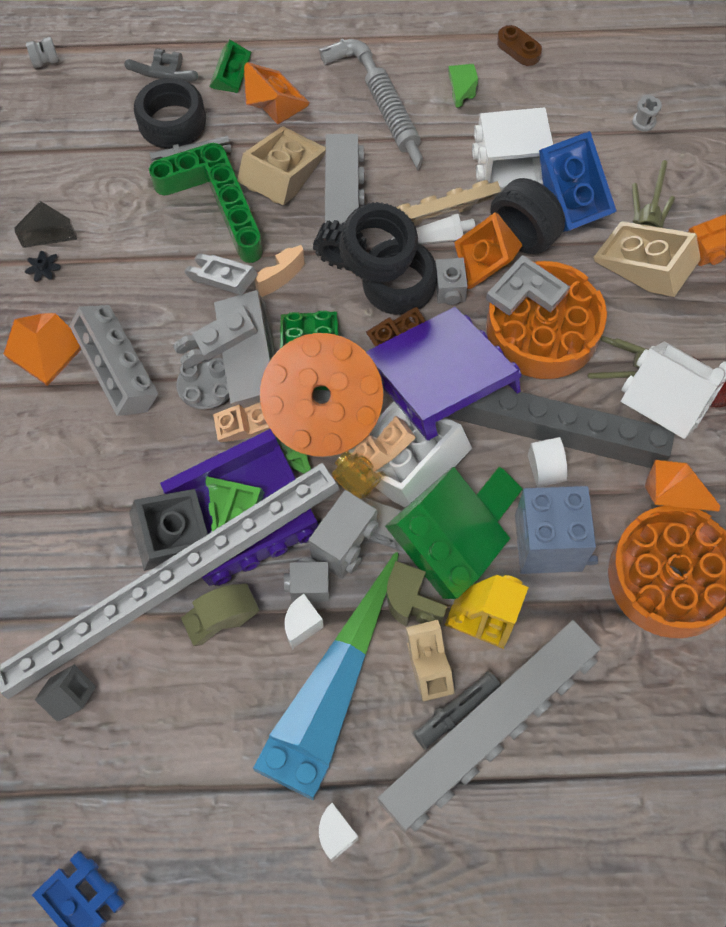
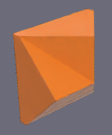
[244,62,310,124]
[454,212,522,290]
[3,313,81,386]
[645,460,720,511]

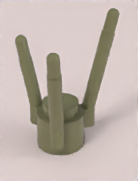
[632,160,675,228]
[588,336,649,379]

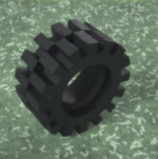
[313,220,367,270]

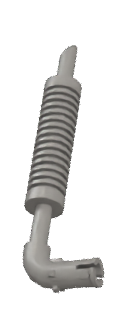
[319,38,423,171]

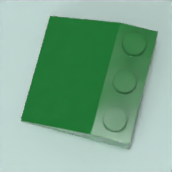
[385,467,511,599]

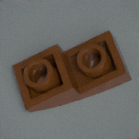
[366,307,426,347]

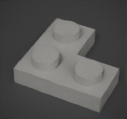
[486,255,570,316]

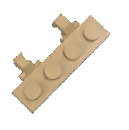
[397,180,501,226]

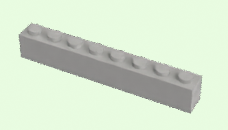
[378,620,601,833]

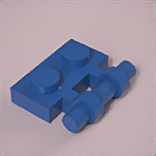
[32,851,125,927]

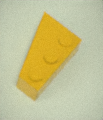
[444,575,529,649]

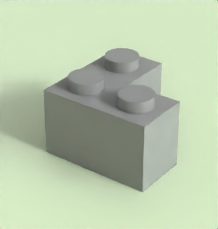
[308,490,379,579]

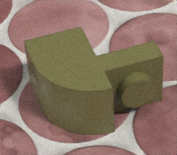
[387,561,447,626]
[181,583,260,646]

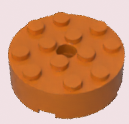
[486,261,607,379]
[260,333,383,457]
[608,506,726,638]

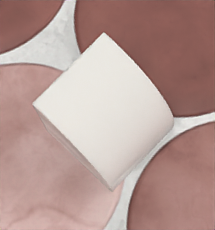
[527,437,567,488]
[285,594,324,649]
[319,803,359,862]

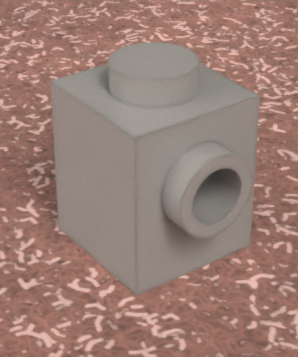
[435,258,467,305]
[284,558,329,602]

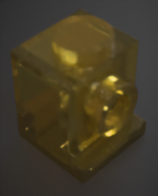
[331,451,386,499]

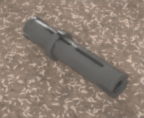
[412,671,501,750]

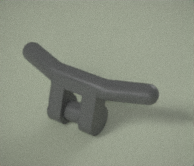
[124,49,198,81]

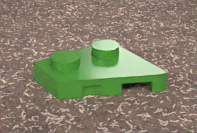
[205,476,264,550]

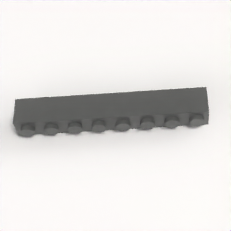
[447,387,675,469]

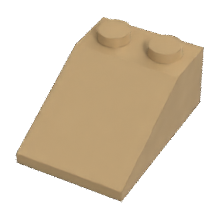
[237,126,326,205]
[594,221,701,297]

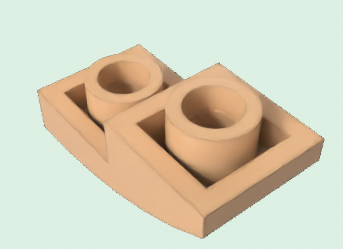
[255,245,305,297]
[213,403,270,442]
[350,416,416,476]

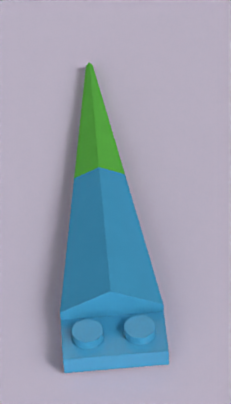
[253,552,398,801]

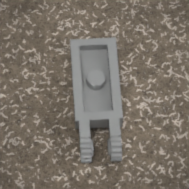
[185,253,258,295]
[173,305,258,368]

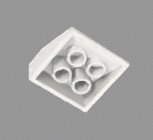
[340,402,472,508]

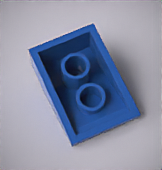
[539,131,617,232]

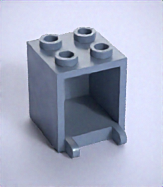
[515,486,598,574]

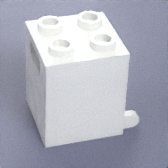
[472,107,553,190]
[620,341,726,439]

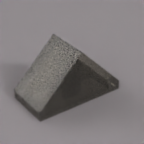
[14,201,77,248]

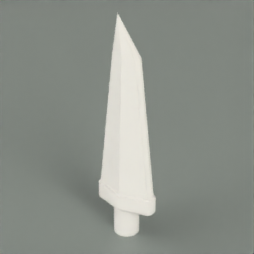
[391,214,475,244]

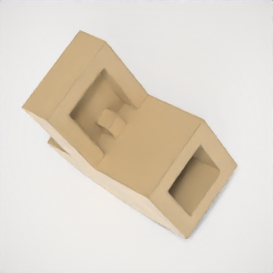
[406,620,455,702]

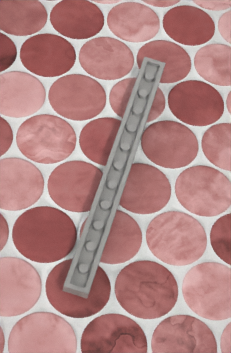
[0,463,340,699]

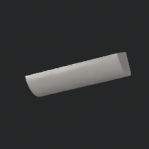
[214,290,275,408]

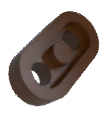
[497,25,542,66]

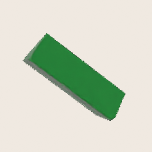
[209,39,252,93]
[477,467,523,522]

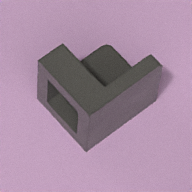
[35,664,96,721]

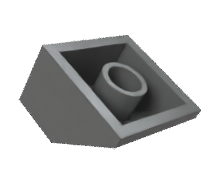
[129,489,208,571]

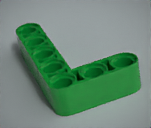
[149,143,263,263]

